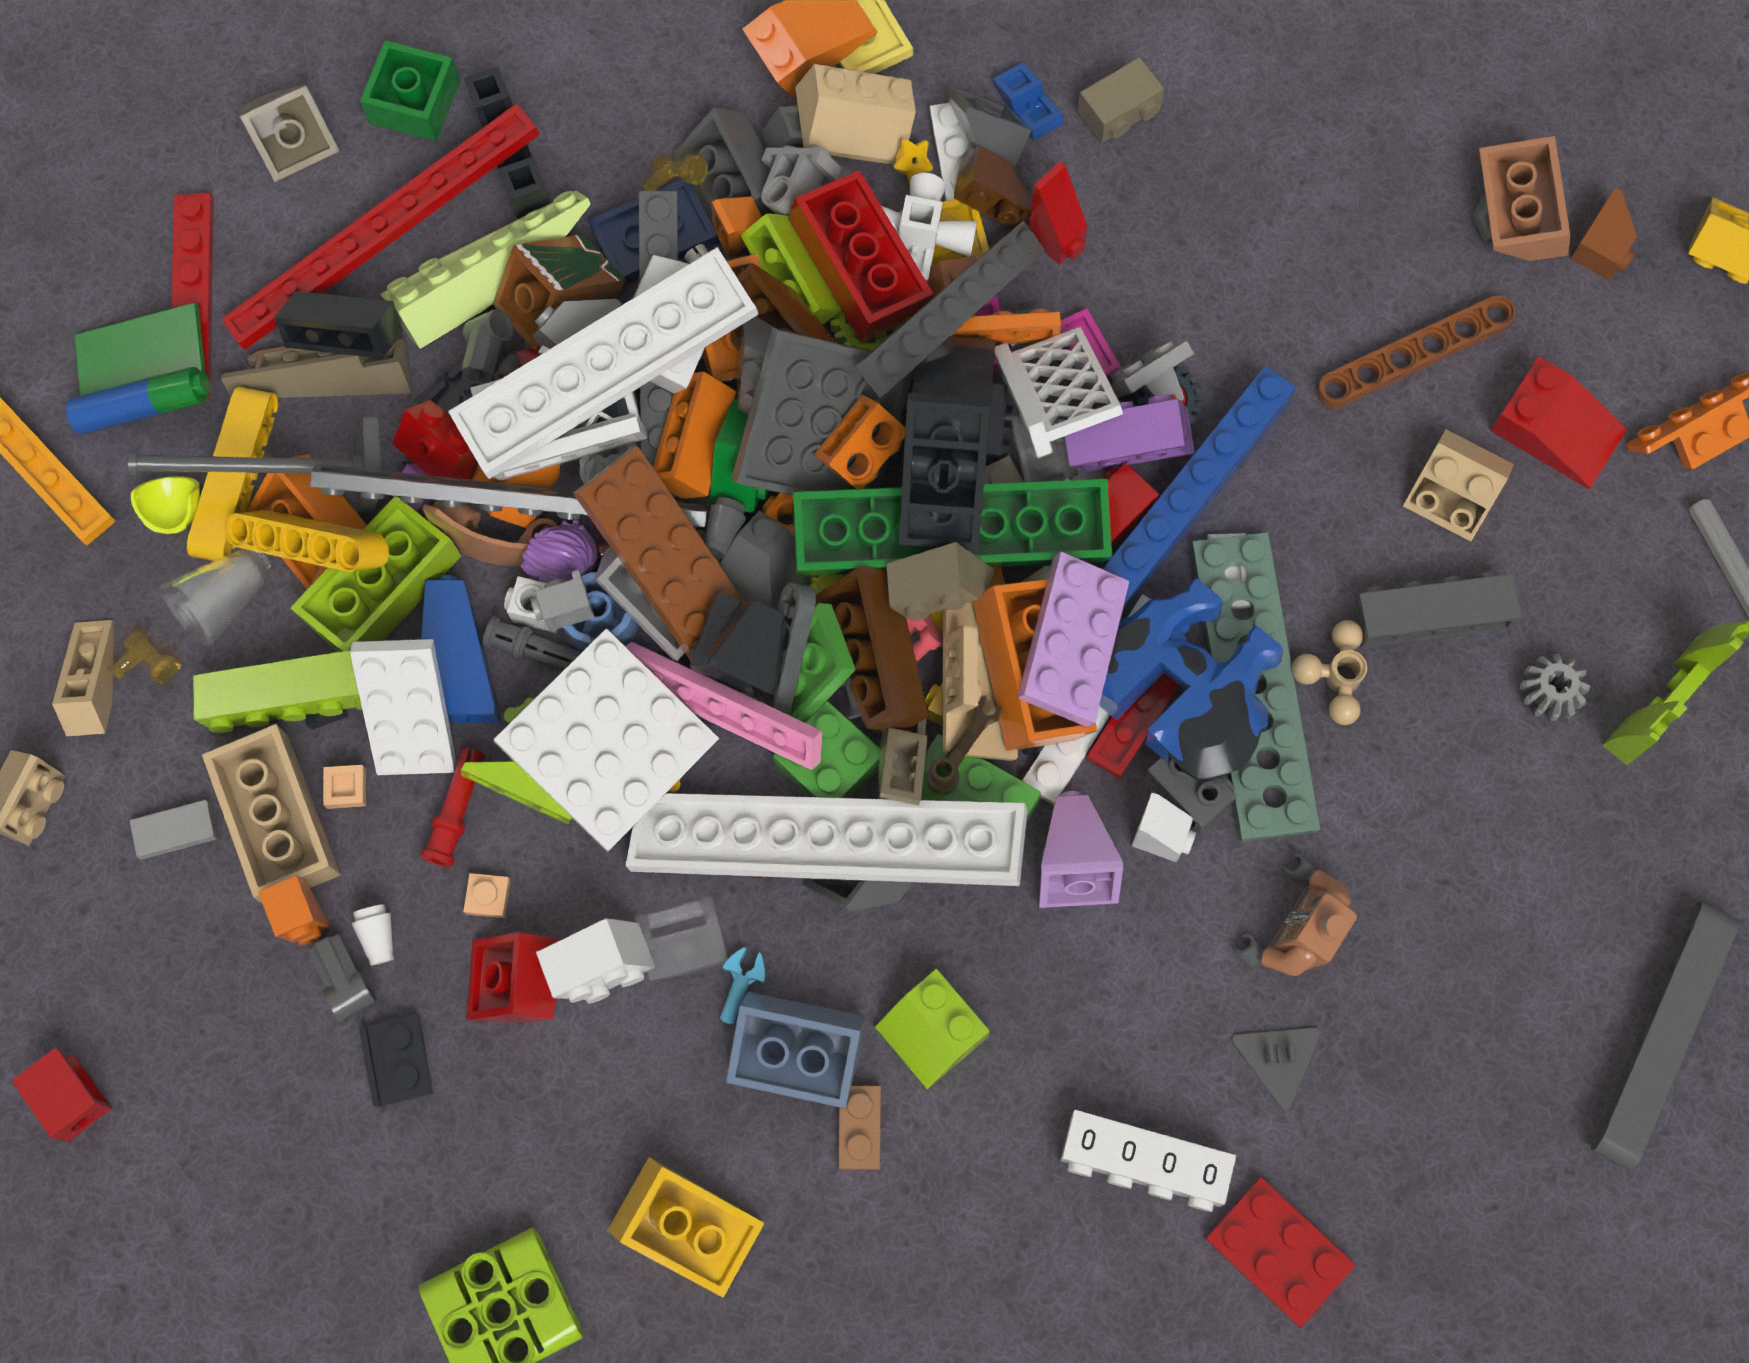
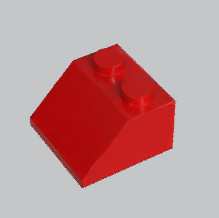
[466,932,559,1022]

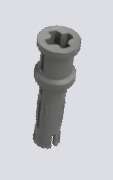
[482,615,582,670]

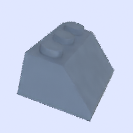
[726,992,866,1108]

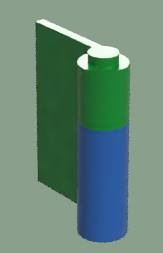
[66,303,211,435]

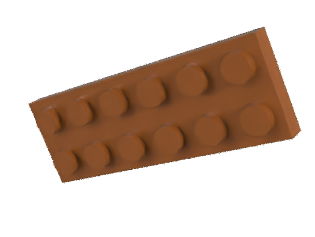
[573,446,743,679]

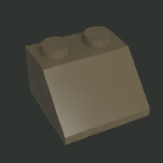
[886,542,994,620]

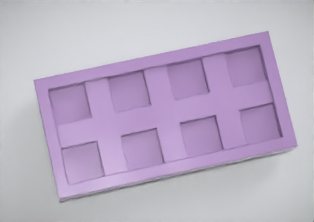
[1017,551,1129,727]

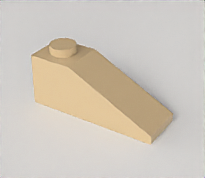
[52,620,114,737]

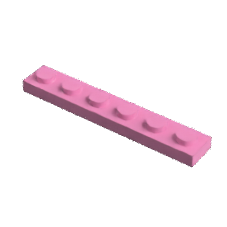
[625,642,822,770]

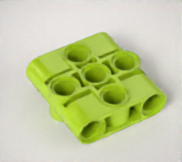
[419,1227,584,1363]

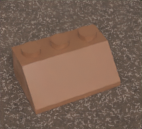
[1479,136,1570,261]

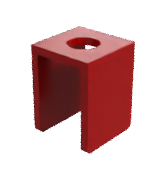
[13,1049,112,1142]

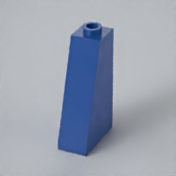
[421,575,501,724]

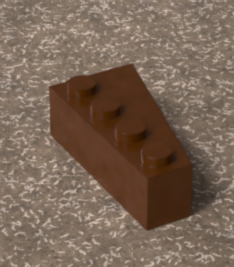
[815,566,929,731]

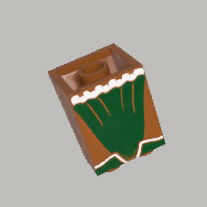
[493,235,626,351]

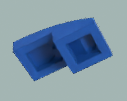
[993,62,1064,141]

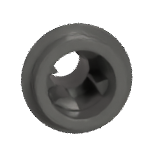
[704,497,746,558]

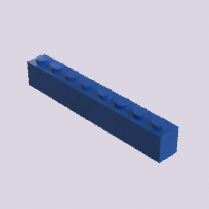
[1103,366,1296,616]

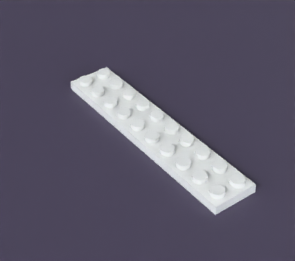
[626,793,1027,886]

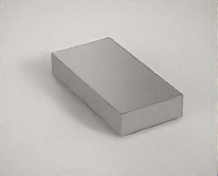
[130,799,218,860]

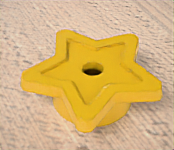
[894,139,933,184]

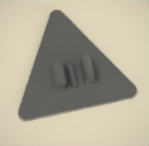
[1232,1028,1321,1110]

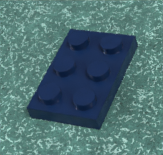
[588,177,719,284]

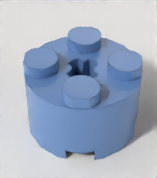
[563,573,639,652]

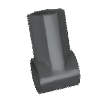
[461,309,513,385]
[308,934,377,1021]

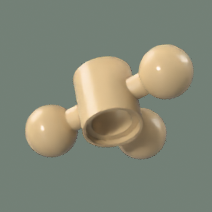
[1291,620,1367,725]

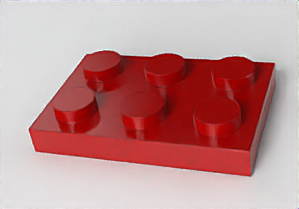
[1205,1177,1356,1328]

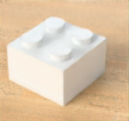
[536,918,655,1004]

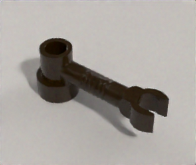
[927,696,1002,795]

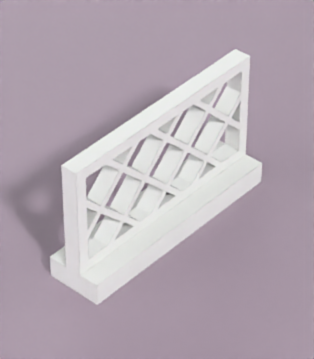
[995,327,1123,458]
[471,379,647,481]

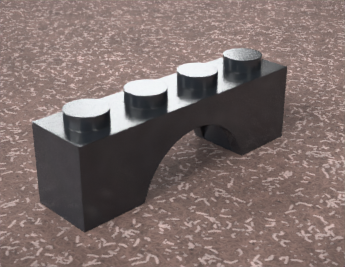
[464,67,550,220]

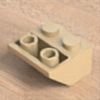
[1403,429,1514,541]
[0,750,65,846]

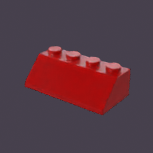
[789,170,934,343]

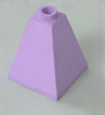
[1039,791,1123,908]

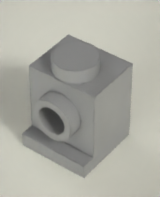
[530,570,595,631]

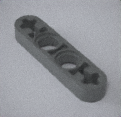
[756,583,816,715]

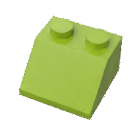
[875,969,990,1089]

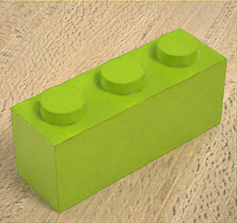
[740,213,842,325]

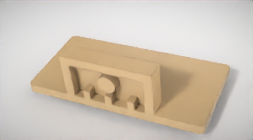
[943,602,1018,761]

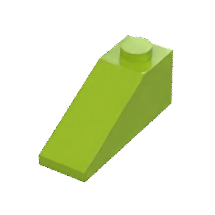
[461,761,572,824]

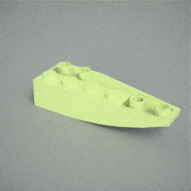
[380,191,591,349]

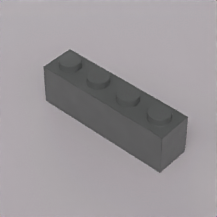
[1353,571,1522,648]

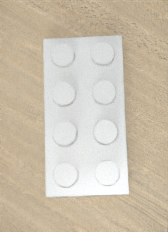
[350,639,456,775]

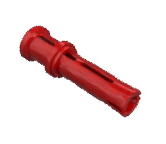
[419,747,486,868]

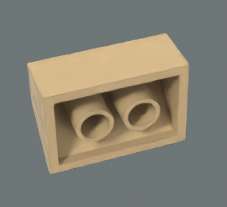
[795,64,916,165]

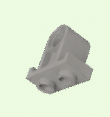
[761,145,842,216]

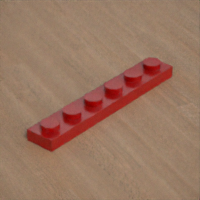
[172,193,214,397]

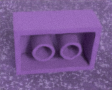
[1062,394,1195,474]

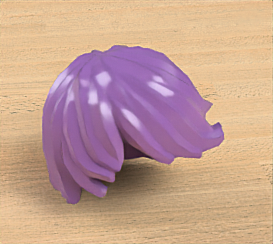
[521,519,598,583]

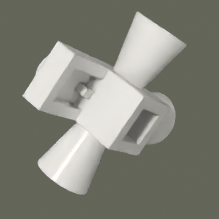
[882,173,977,283]

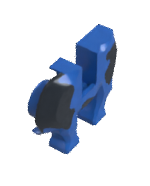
[1099,578,1283,780]

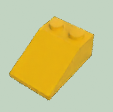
[607,1157,764,1298]

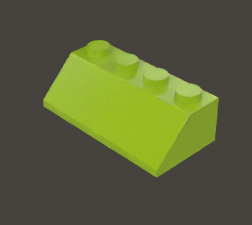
[290,495,461,652]

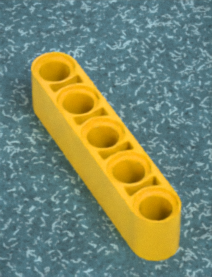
[187,386,278,564]
[225,510,389,572]

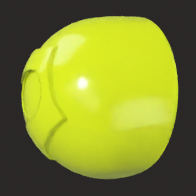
[131,476,200,534]

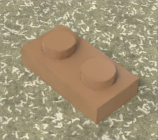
[839,1086,881,1170]

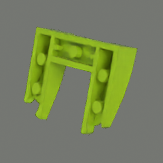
[1603,621,1749,765]

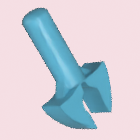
[720,947,766,1024]

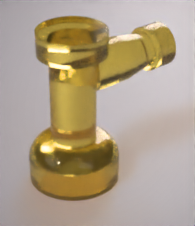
[643,155,708,191]
[108,630,181,685]

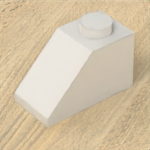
[1132,793,1196,862]

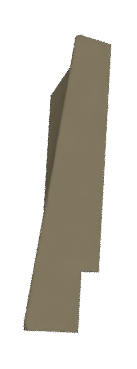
[221,339,412,398]

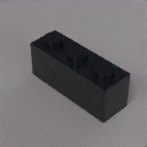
[274,291,403,359]

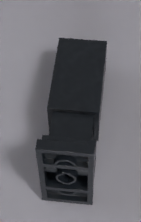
[899,336,996,551]

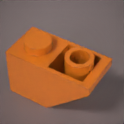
[258,875,330,946]

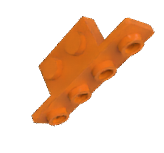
[1626,372,1749,470]

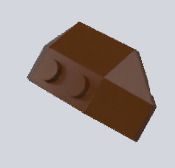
[730,263,836,351]

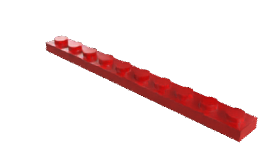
[221,103,540,350]

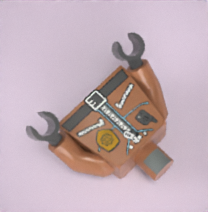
[1234,853,1357,976]

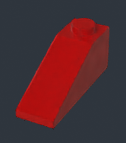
[1029,161,1087,265]

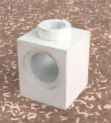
[504,576,558,633]

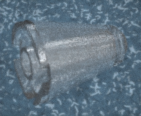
[159,549,271,648]

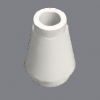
[351,904,394,966]

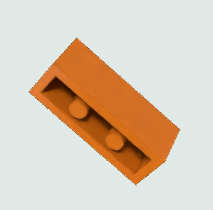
[653,371,736,499]

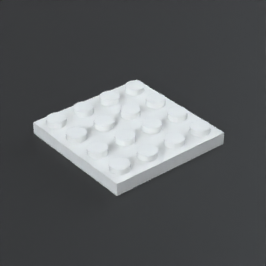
[494,628,719,852]

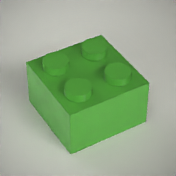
[773,701,880,798]

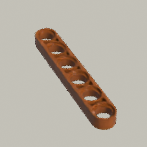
[1317,295,1515,409]

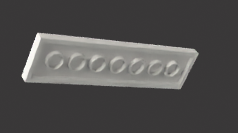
[448,247,759,479]

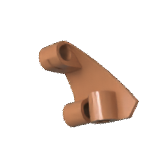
[422,500,558,566]

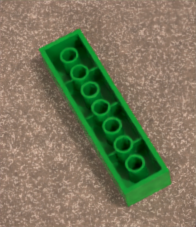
[792,479,1112,576]

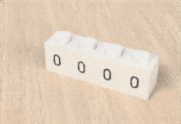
[1060,1110,1236,1212]

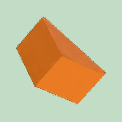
[712,197,762,259]

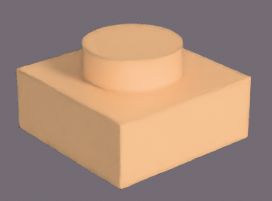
[323,765,366,809]
[463,873,511,918]

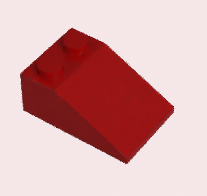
[1491,356,1627,489]

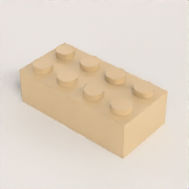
[202,724,341,903]

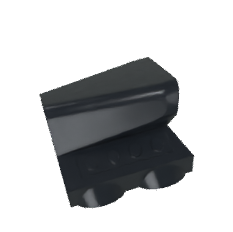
[690,593,785,696]

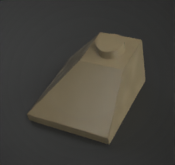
[236,84,339,182]

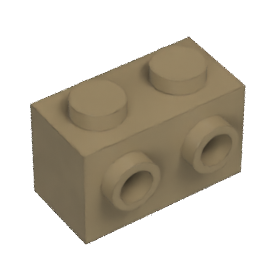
[1077,57,1165,143]

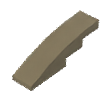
[879,691,927,806]

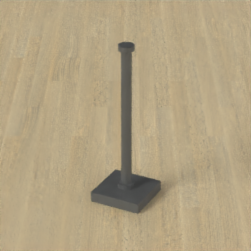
[127,417,381,516]

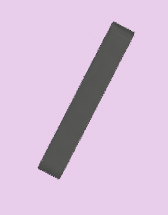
[1591,902,1740,1170]

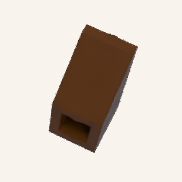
[954,146,1032,229]

